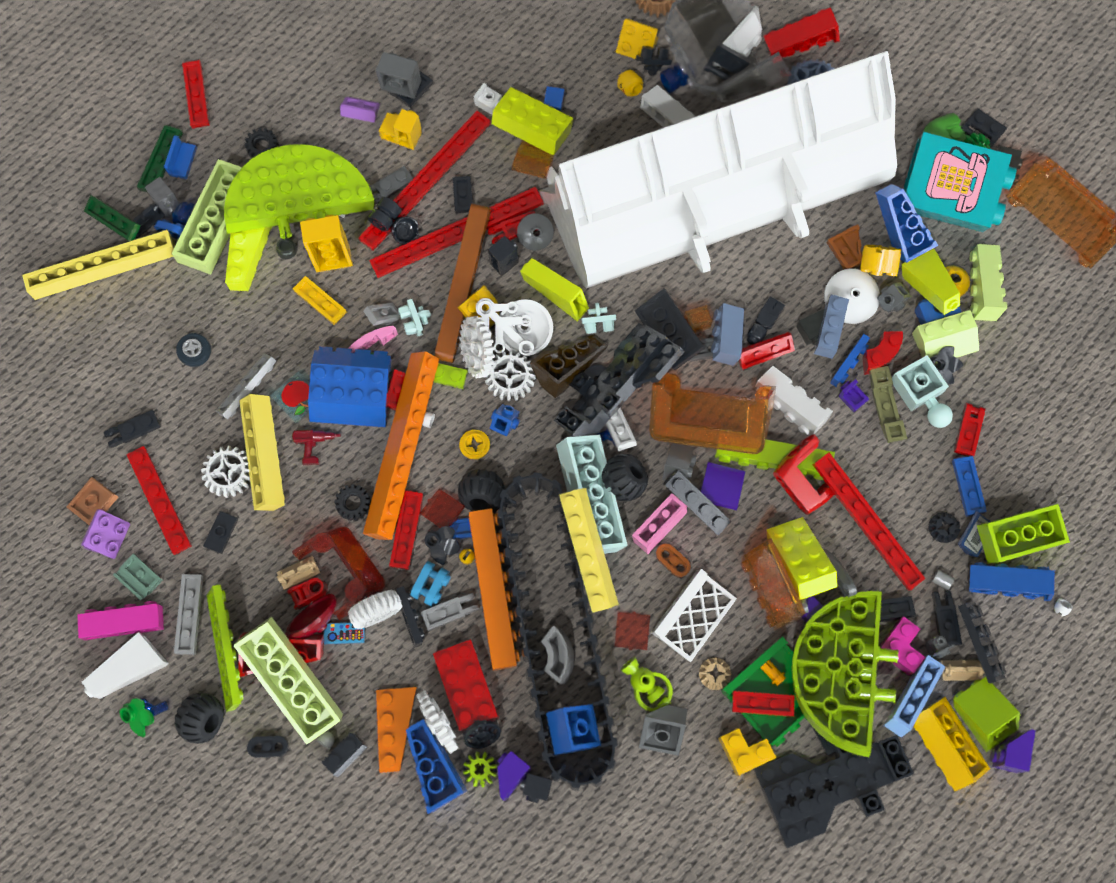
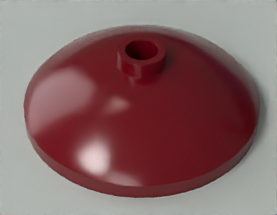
[286,594,337,638]

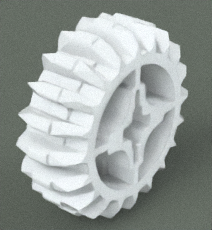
[485,351,536,402]
[201,446,250,498]
[348,590,402,629]

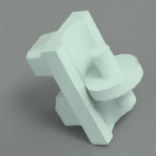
[398,299,431,337]
[581,303,616,334]

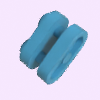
[410,561,451,607]

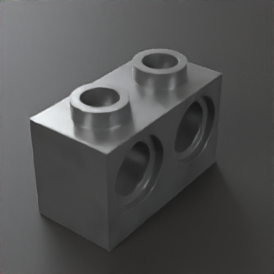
[145,177,182,218]

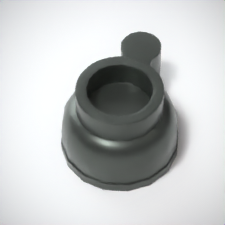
[276,231,297,260]

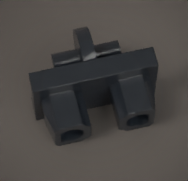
[635,46,672,76]

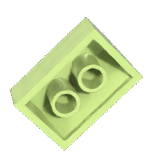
[912,310,979,364]

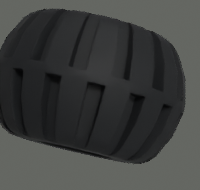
[602,454,648,501]
[458,469,506,512]
[174,693,225,744]

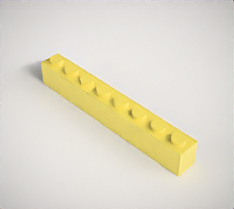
[22,230,175,300]

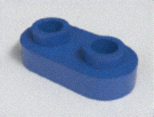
[154,219,185,239]

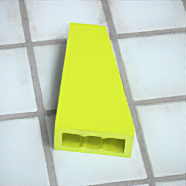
[902,248,960,315]
[520,258,589,322]

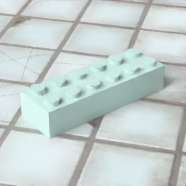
[556,435,628,554]

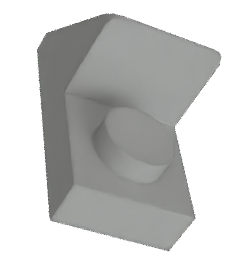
[363,302,400,329]

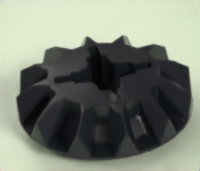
[928,512,961,543]

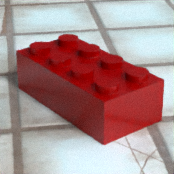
[433,639,499,732]

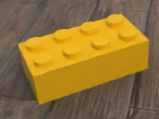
[300,215,353,272]

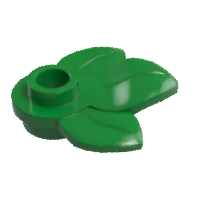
[120,698,154,737]

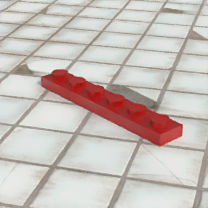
[126,446,192,555]

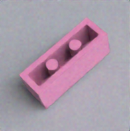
[632,494,687,554]

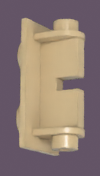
[277,556,321,590]
[941,660,985,681]

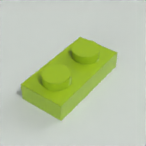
[433,363,468,389]

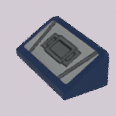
[958,512,990,557]

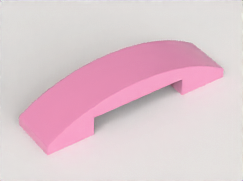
[348,326,398,353]

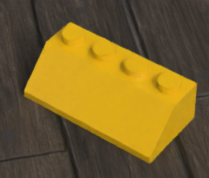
[913,697,990,792]

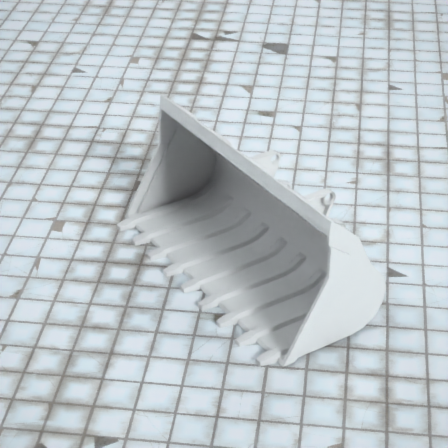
[538,51,897,288]

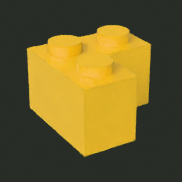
[379,109,422,150]
[718,729,776,776]

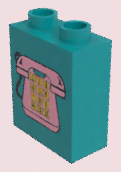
[903,132,1017,232]

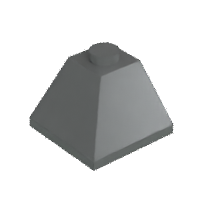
[639,705,687,756]

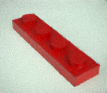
[182,60,210,129]
[389,491,424,570]

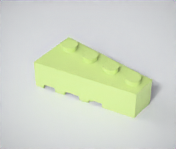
[970,244,1007,321]

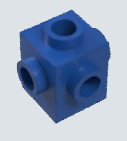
[489,404,520,437]

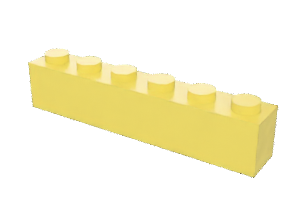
[239,394,285,511]
[559,488,618,613]

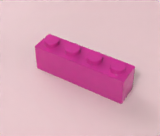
[78,601,164,640]

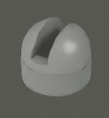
[316,732,335,749]

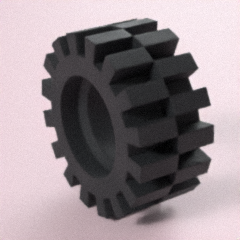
[244,127,279,159]
[334,484,371,521]

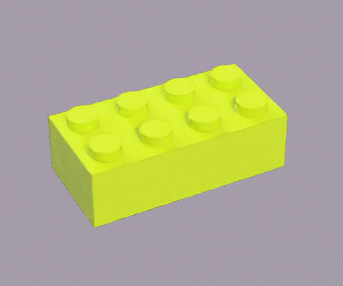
[492,87,573,156]
[766,517,837,600]

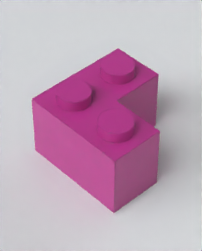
[880,617,926,676]

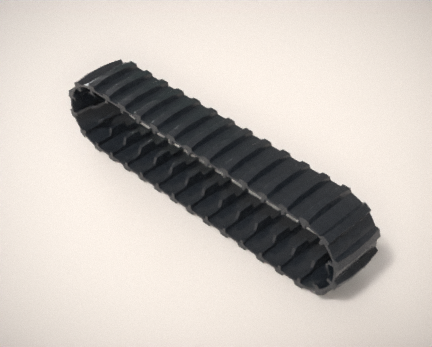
[496,472,619,791]

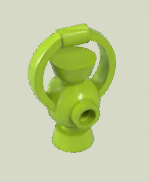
[620,657,673,712]

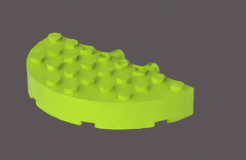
[224,144,374,239]
[792,591,899,757]

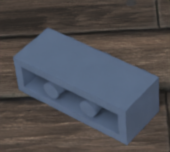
[814,294,849,359]
[711,303,744,366]

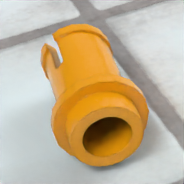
[760,659,786,686]

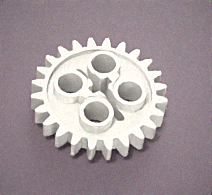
[459,316,495,378]
[417,690,458,753]

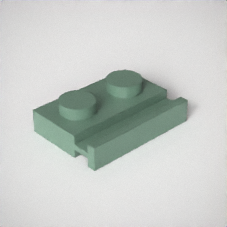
[113,554,163,601]

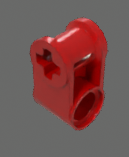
[287,578,328,610]

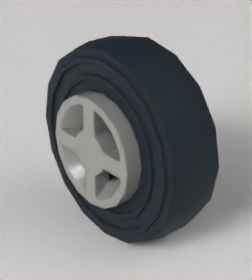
[176,333,211,367]

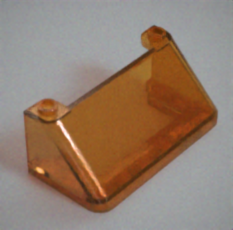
[1006,157,1116,269]
[649,373,776,454]

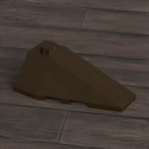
[530,334,608,398]

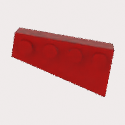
[238,632,324,677]

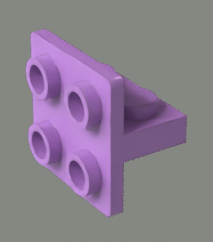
[81,509,130,559]

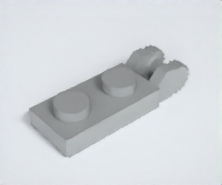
[421,593,479,631]

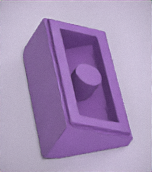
[340,97,380,123]

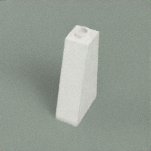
[82,632,169,699]

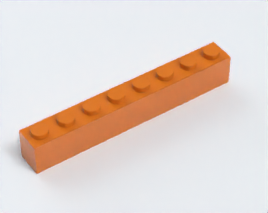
[469,509,520,671]

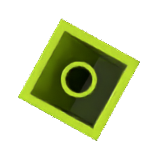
[954,677,1020,752]

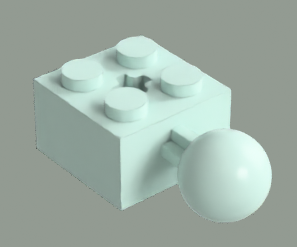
[892,355,953,428]

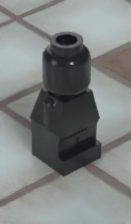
[746,296,785,345]

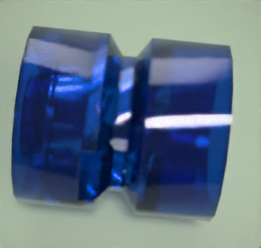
[660,61,693,94]

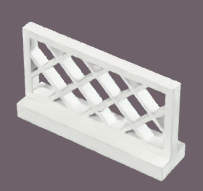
[651,569,737,662]

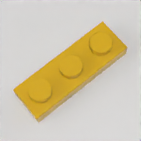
[293,276,347,325]

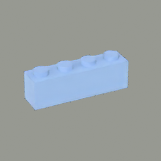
[884,655,946,738]

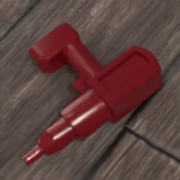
[292,430,341,466]

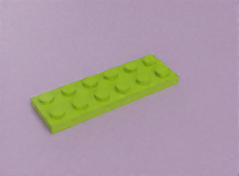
[206,585,243,712]

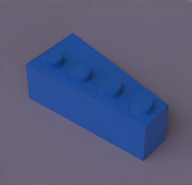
[875,184,938,263]

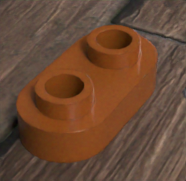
[656,544,691,578]

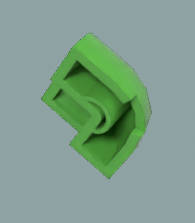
[923,113,966,141]

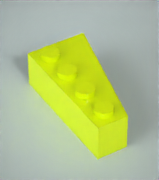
[225,226,273,291]

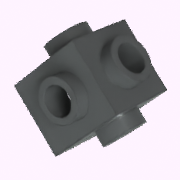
[877,282,912,313]

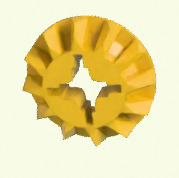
[459,430,490,460]

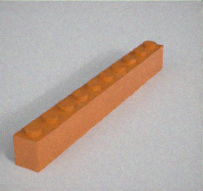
[363,351,439,540]

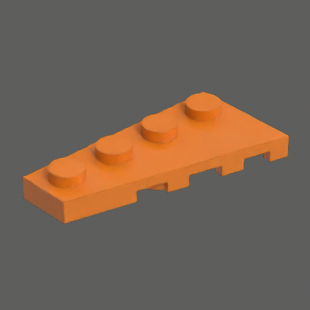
[376,687,417,773]

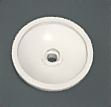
[824,269,880,324]
[499,299,553,356]

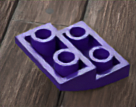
[701,462,746,510]

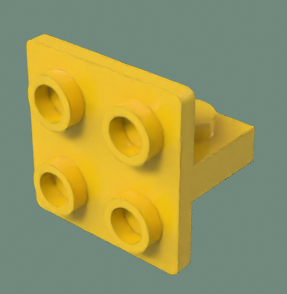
[616,18,659,59]

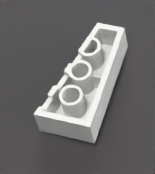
[755,366,833,436]

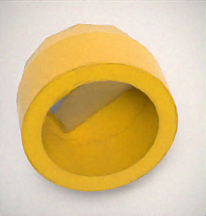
[459,548,475,565]

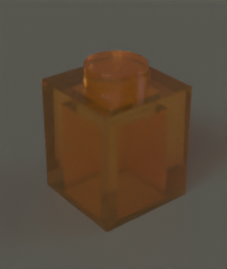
[684,305,712,333]

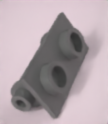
[925,636,955,660]

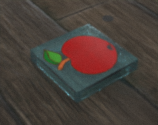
[270,371,310,423]

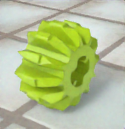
[463,752,498,787]

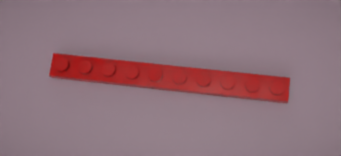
[359,111,491,251]
[369,187,544,278]

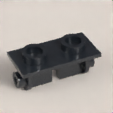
[133,203,165,238]

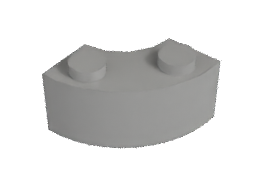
[541,626,574,685]

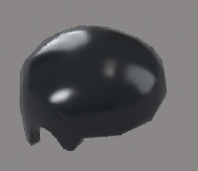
[391,216,419,244]

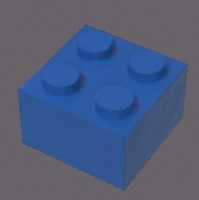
[546,704,601,755]

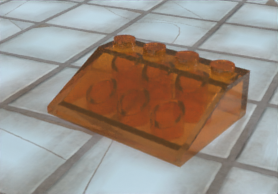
[741,539,806,631]

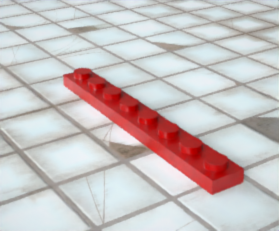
[812,452,925,591]

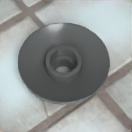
[517,213,554,251]

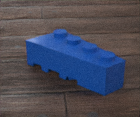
[969,562,1055,602]
[406,719,467,814]

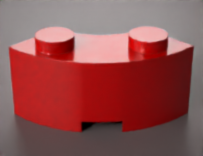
[862,331,903,375]

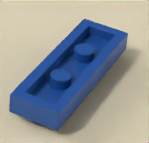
[830,334,870,387]
[952,456,987,516]

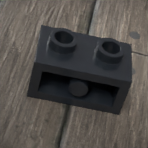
[520,774,552,803]

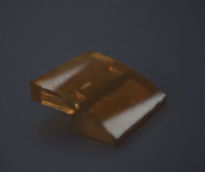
[512,141,555,179]

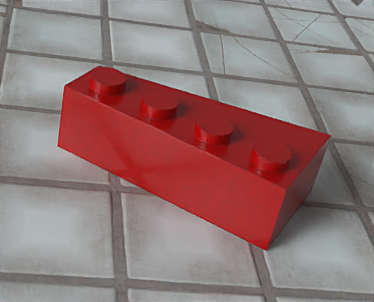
[763,7,840,61]

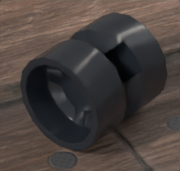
[367,197,402,232]

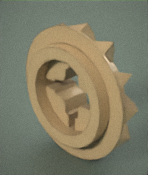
[699,657,732,690]

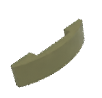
[869,366,907,443]

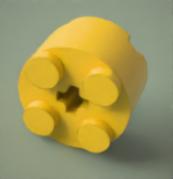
[860,244,901,276]

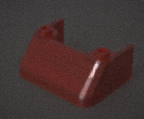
[292,526,385,620]

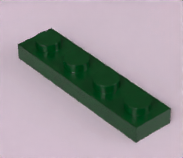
[137,125,183,193]
[84,195,141,241]

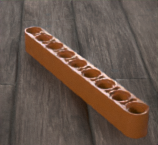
[434,203,490,363]

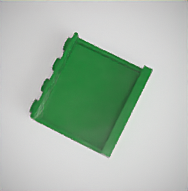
[721,637,807,747]

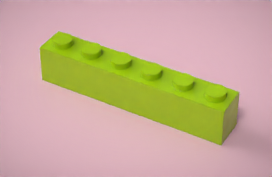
[715,431,835,480]

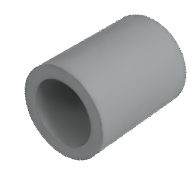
[931,570,954,590]

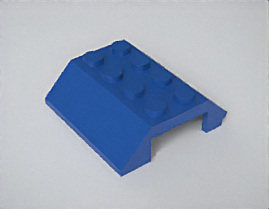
[308,346,391,427]

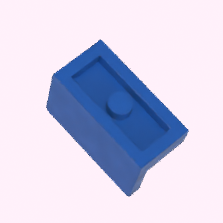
[164,135,197,180]

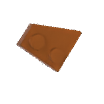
[826,224,862,270]

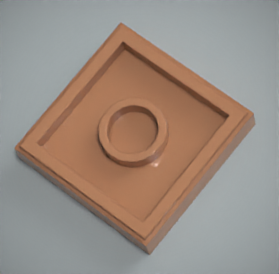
[67,477,118,525]

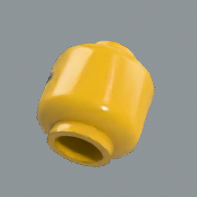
[617,70,643,97]

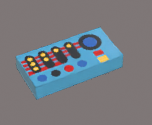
[324,623,365,644]

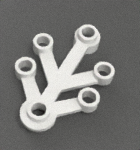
[476,298,534,356]

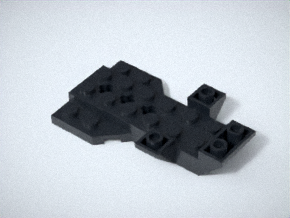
[554,323,685,437]
[754,735,914,848]

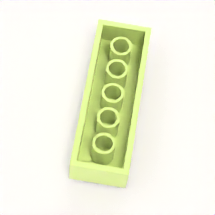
[172,159,242,274]
[234,617,343,744]

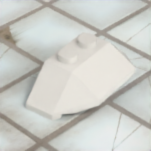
[713,5,762,66]

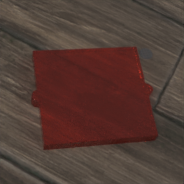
[420,489,465,528]
[614,612,650,651]

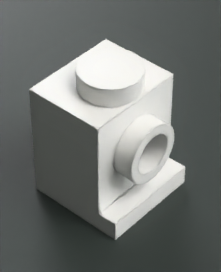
[474,83,502,115]

